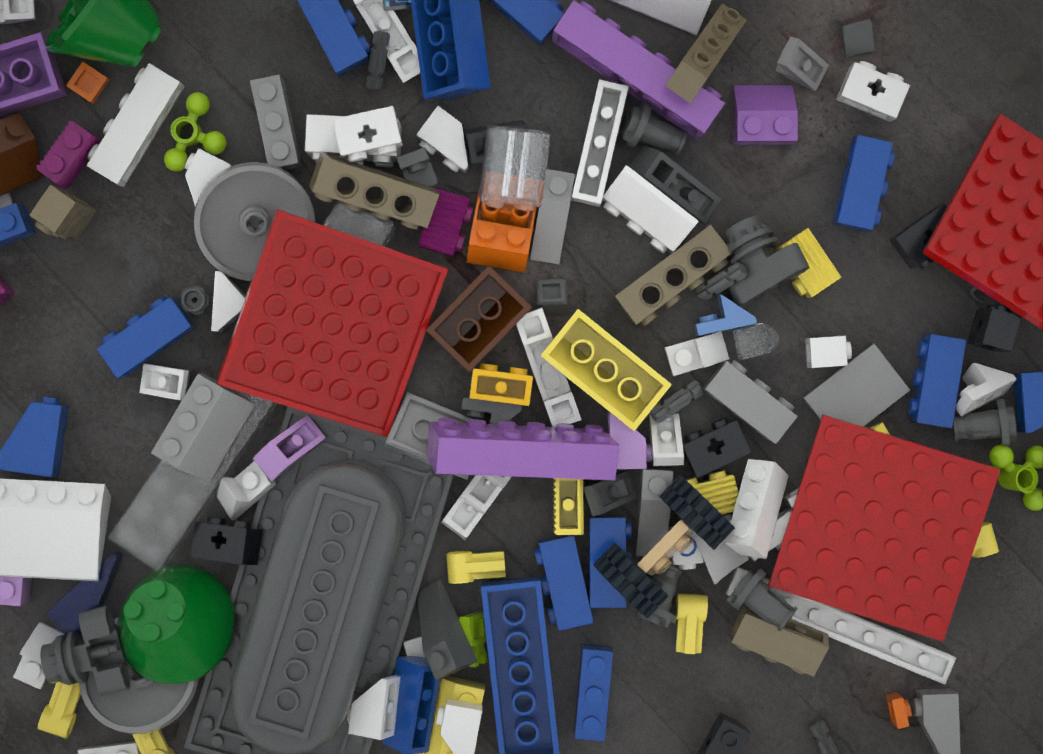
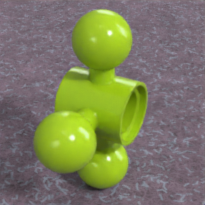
[164,92,227,172]
[989,444,1043,511]

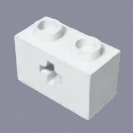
[836,61,910,122]
[332,106,403,162]

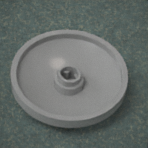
[194,162,315,281]
[79,618,199,734]

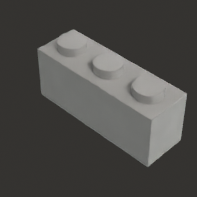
[250,75,302,170]
[703,360,798,444]

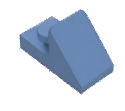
[693,294,757,336]

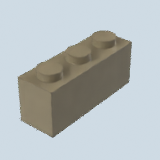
[29,185,97,240]
[731,605,829,677]

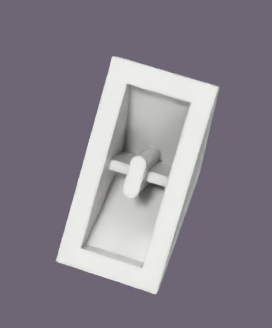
[211,271,246,332]

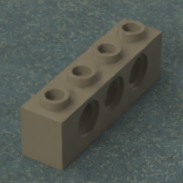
[665,3,747,103]
[309,152,439,230]
[613,225,732,326]

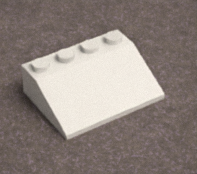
[0,478,111,581]

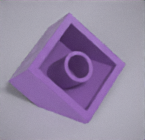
[733,85,798,145]

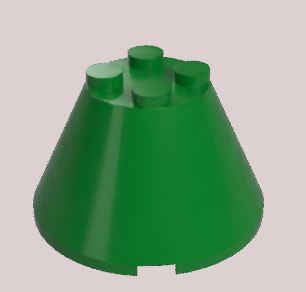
[45,0,162,67]
[117,565,235,684]

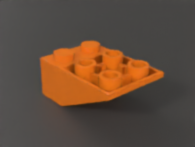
[467,170,541,273]

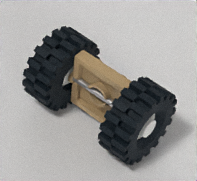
[593,475,735,618]

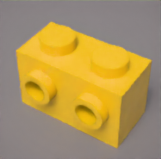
[469,363,533,406]

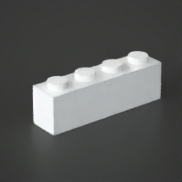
[87,63,185,187]
[571,79,629,207]

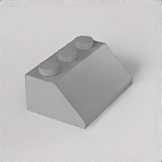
[151,373,256,482]

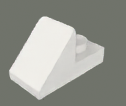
[664,331,729,376]
[955,363,1016,416]
[139,364,191,401]
[649,414,684,466]
[217,461,276,520]
[13,622,67,689]

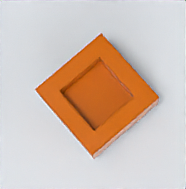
[66,61,110,104]
[885,692,912,729]

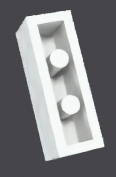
[725,459,789,559]

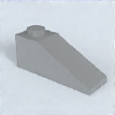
[530,169,575,265]
[635,468,673,557]
[912,688,961,754]

